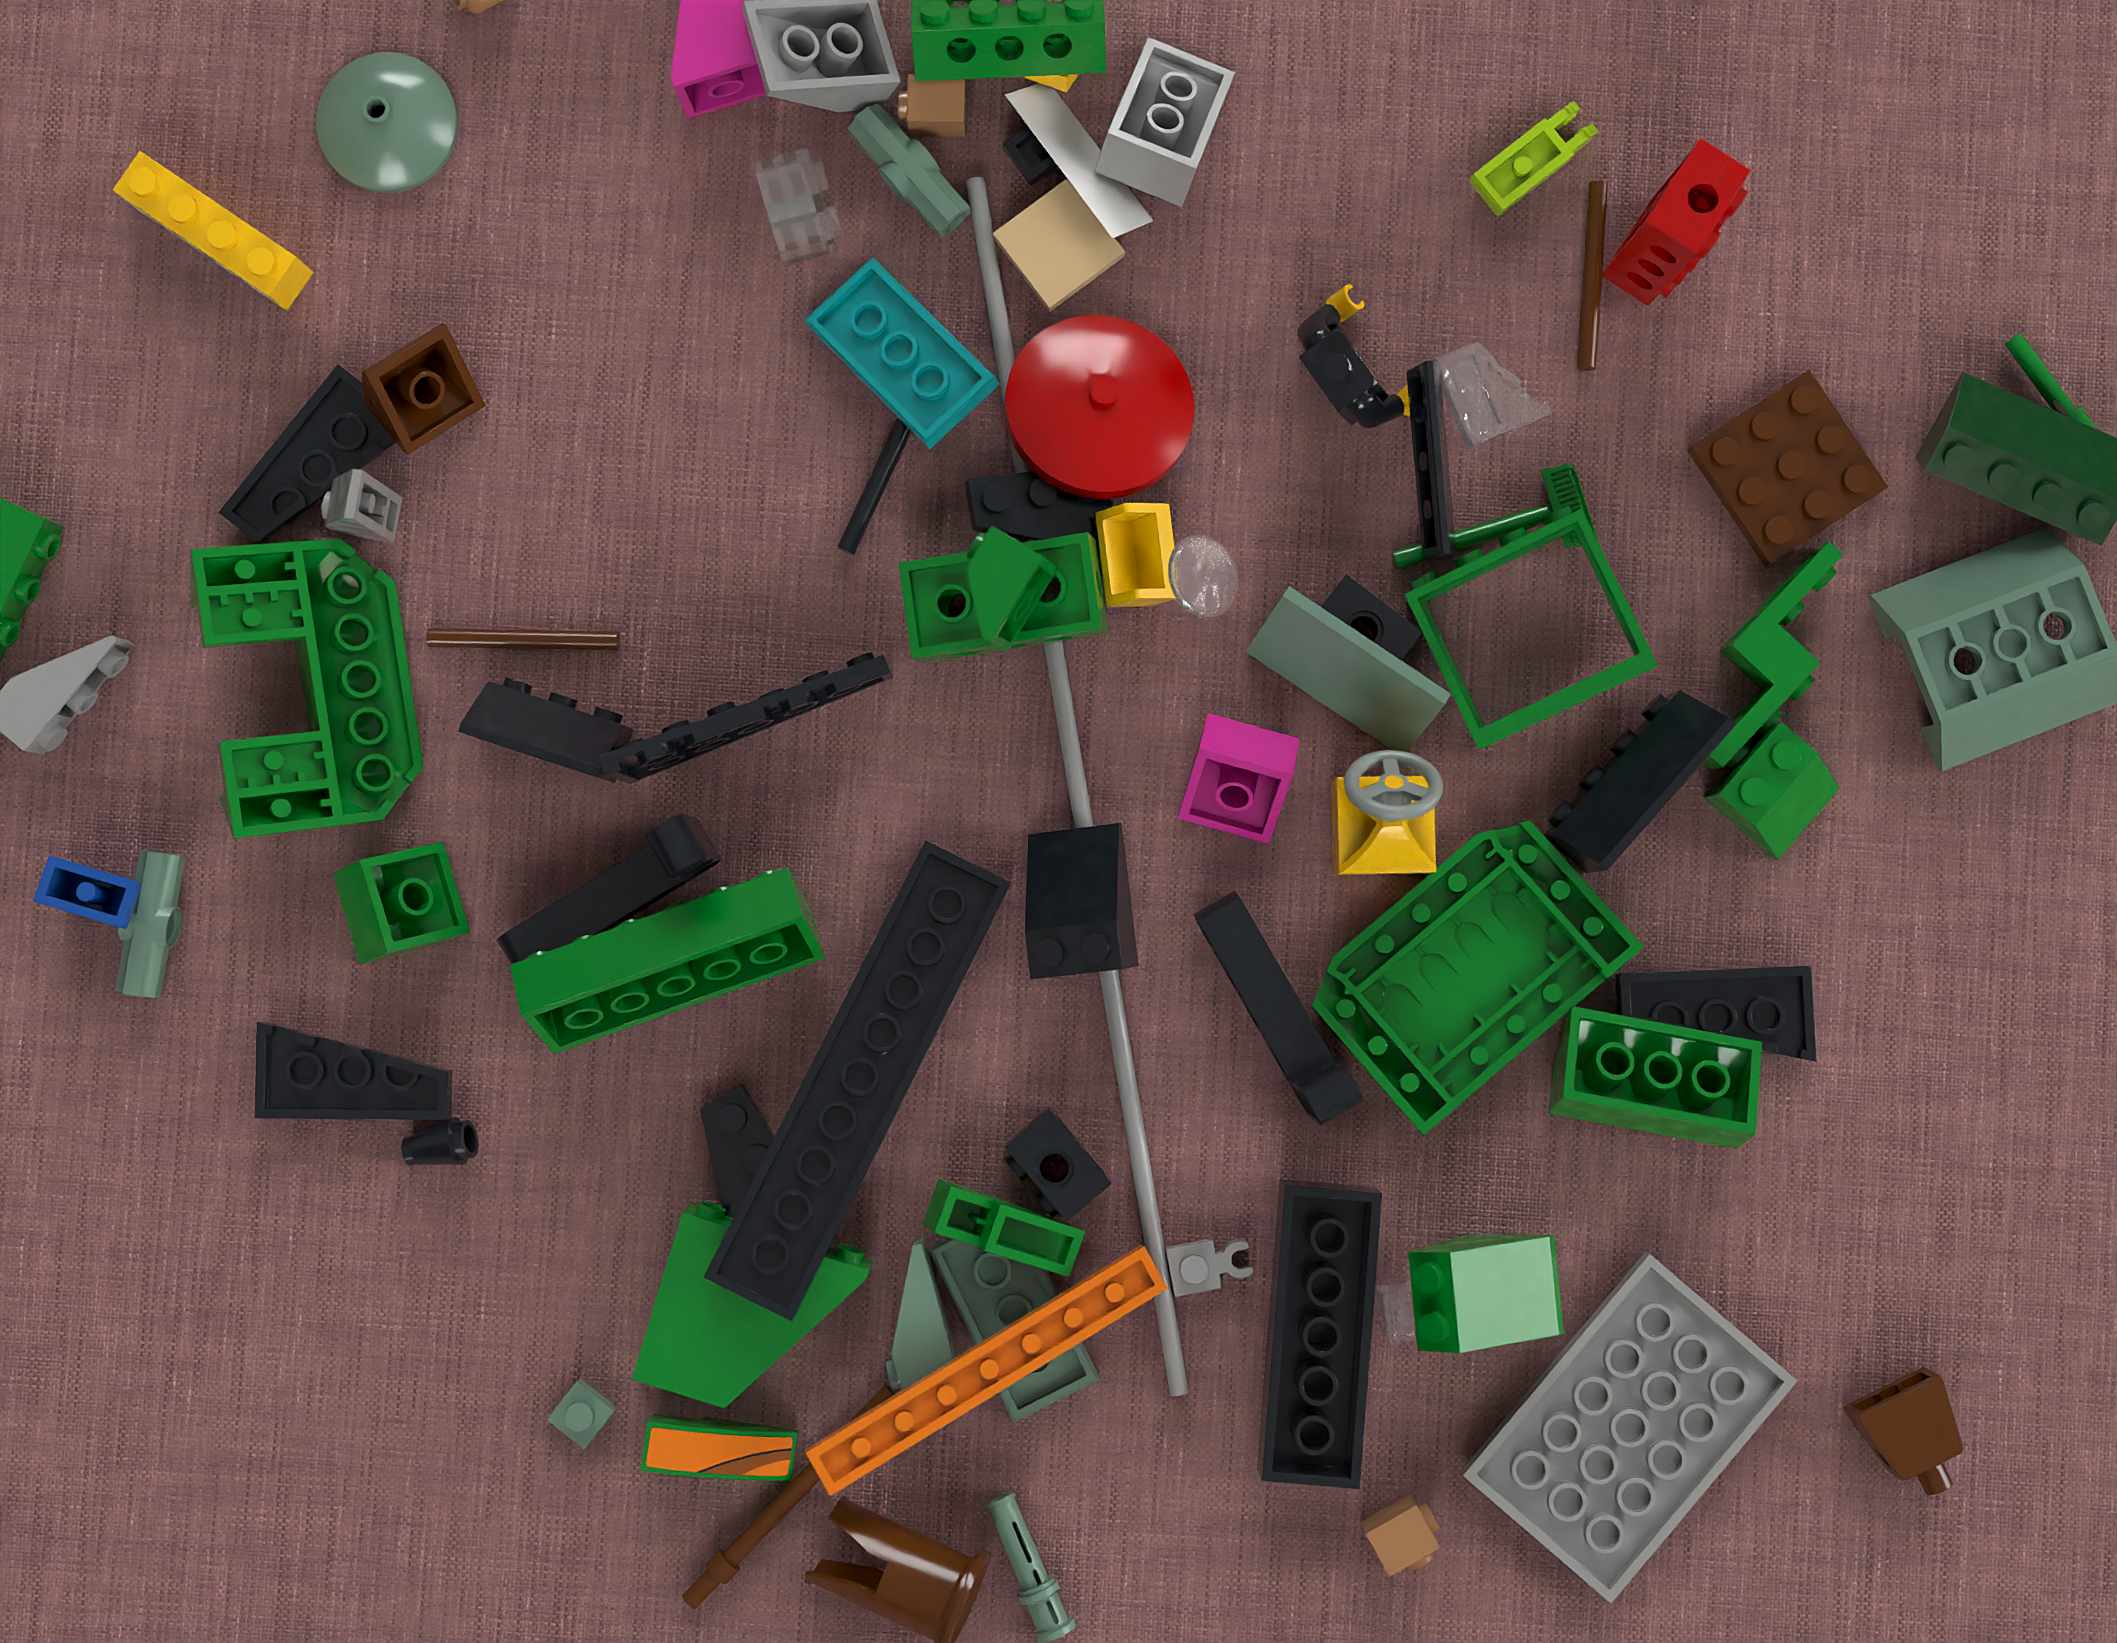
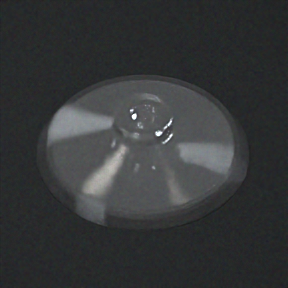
[1168,534,1238,618]

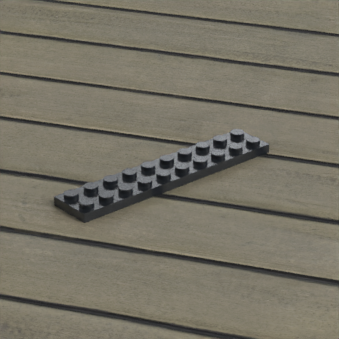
[704,840,1011,1321]

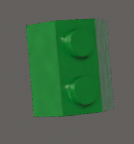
[966,526,1058,652]
[1704,722,1839,860]
[332,842,470,965]

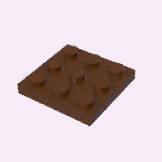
[1687,370,1888,567]

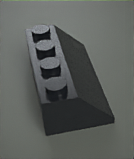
[1544,690,1736,873]

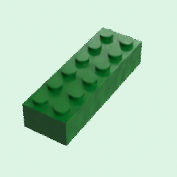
[510,867,826,1054]

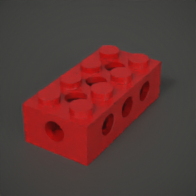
[1602,138,1752,306]

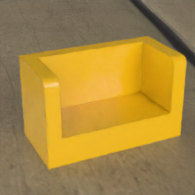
[1095,503,1181,607]

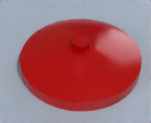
[1004,315,1195,499]

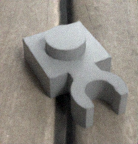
[1165,1238,1253,1297]

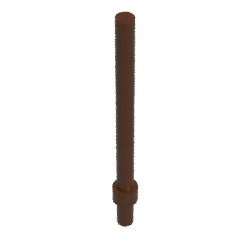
[682,1384,896,1609]

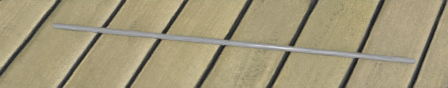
[966,177,1189,1396]

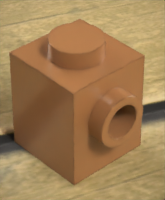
[898,74,966,137]
[1360,1494,1441,1577]

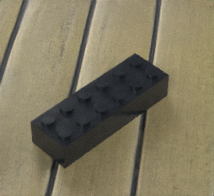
[1257,1179,1383,1489]

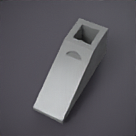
[0,635,135,755]

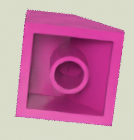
[1178,713,1300,844]

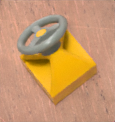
[1331,750,1443,875]

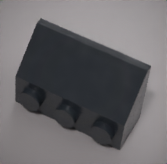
[458,677,633,783]

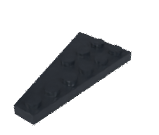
[597,652,893,784]

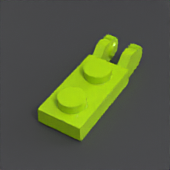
[1469,101,1599,217]

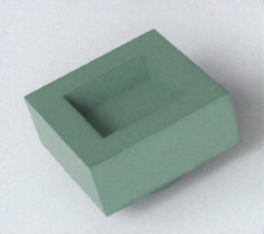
[547,1378,617,1449]

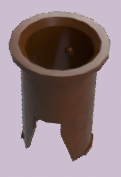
[805,1496,991,1643]

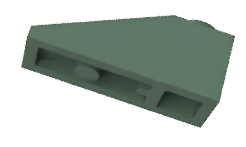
[886,1238,957,1390]

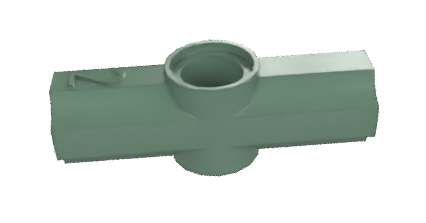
[847,103,971,238]
[115,850,186,998]

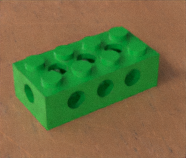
[911,0,1106,81]
[898,532,1109,663]

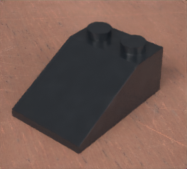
[1025,823,1139,979]

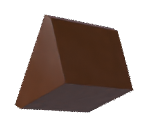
[362,323,486,455]

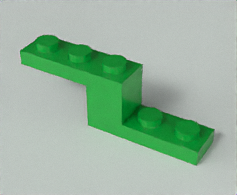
[1702,541,1843,770]

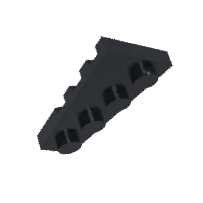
[218,364,396,544]
[1616,966,1817,1062]
[254,1021,453,1120]

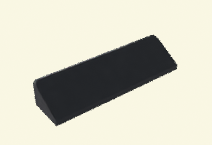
[1406,361,1456,560]

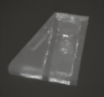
[1433,342,1553,449]

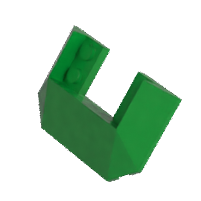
[190,538,424,839]

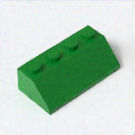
[1548,1006,1762,1149]

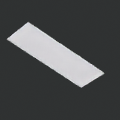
[1005,83,1153,238]

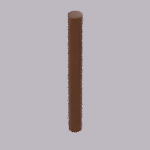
[1577,180,1608,371]
[427,628,620,650]

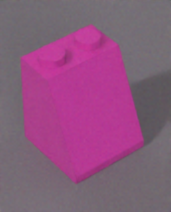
[670,0,766,119]

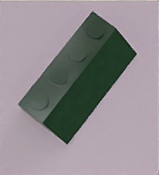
[1915,372,2117,546]

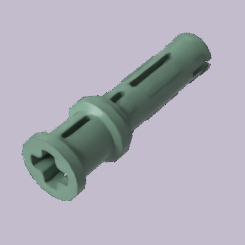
[985,1491,1076,1643]

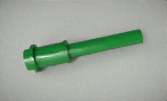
[2004,332,2097,429]

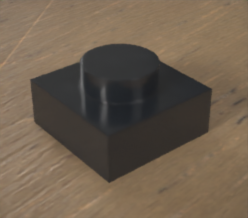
[1002,125,1058,186]

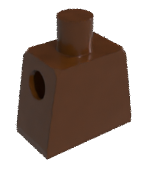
[1843,1367,1964,1495]

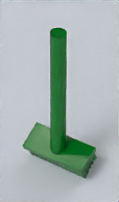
[1392,463,1598,570]

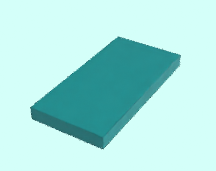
[804,257,999,449]

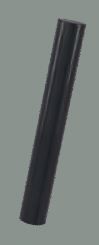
[837,419,912,555]

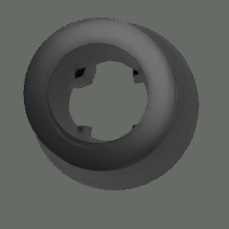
[401,1117,479,1166]

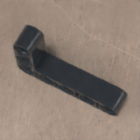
[497,814,722,964]
[1193,891,1364,1125]

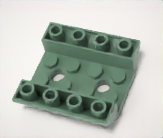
[1867,527,2117,772]

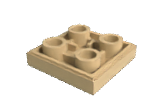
[993,179,1125,312]

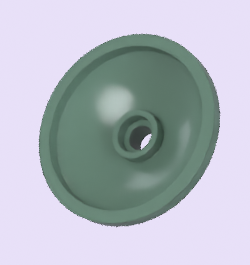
[316,52,459,193]

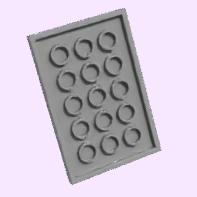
[1460,1252,1797,1603]

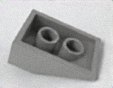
[741,0,901,112]
[1094,37,1235,207]

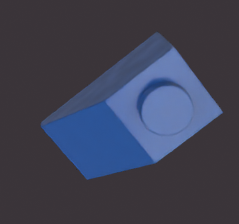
[33,855,142,929]

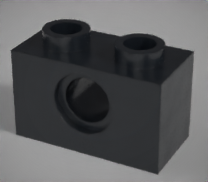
[1321,574,1423,660]
[1004,1106,1111,1221]

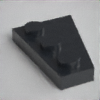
[964,471,1113,553]
[700,1084,775,1218]

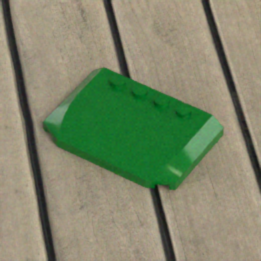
[1312,820,1644,1136]

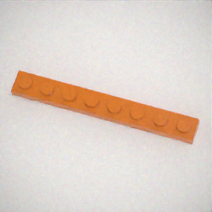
[805,1245,1168,1496]

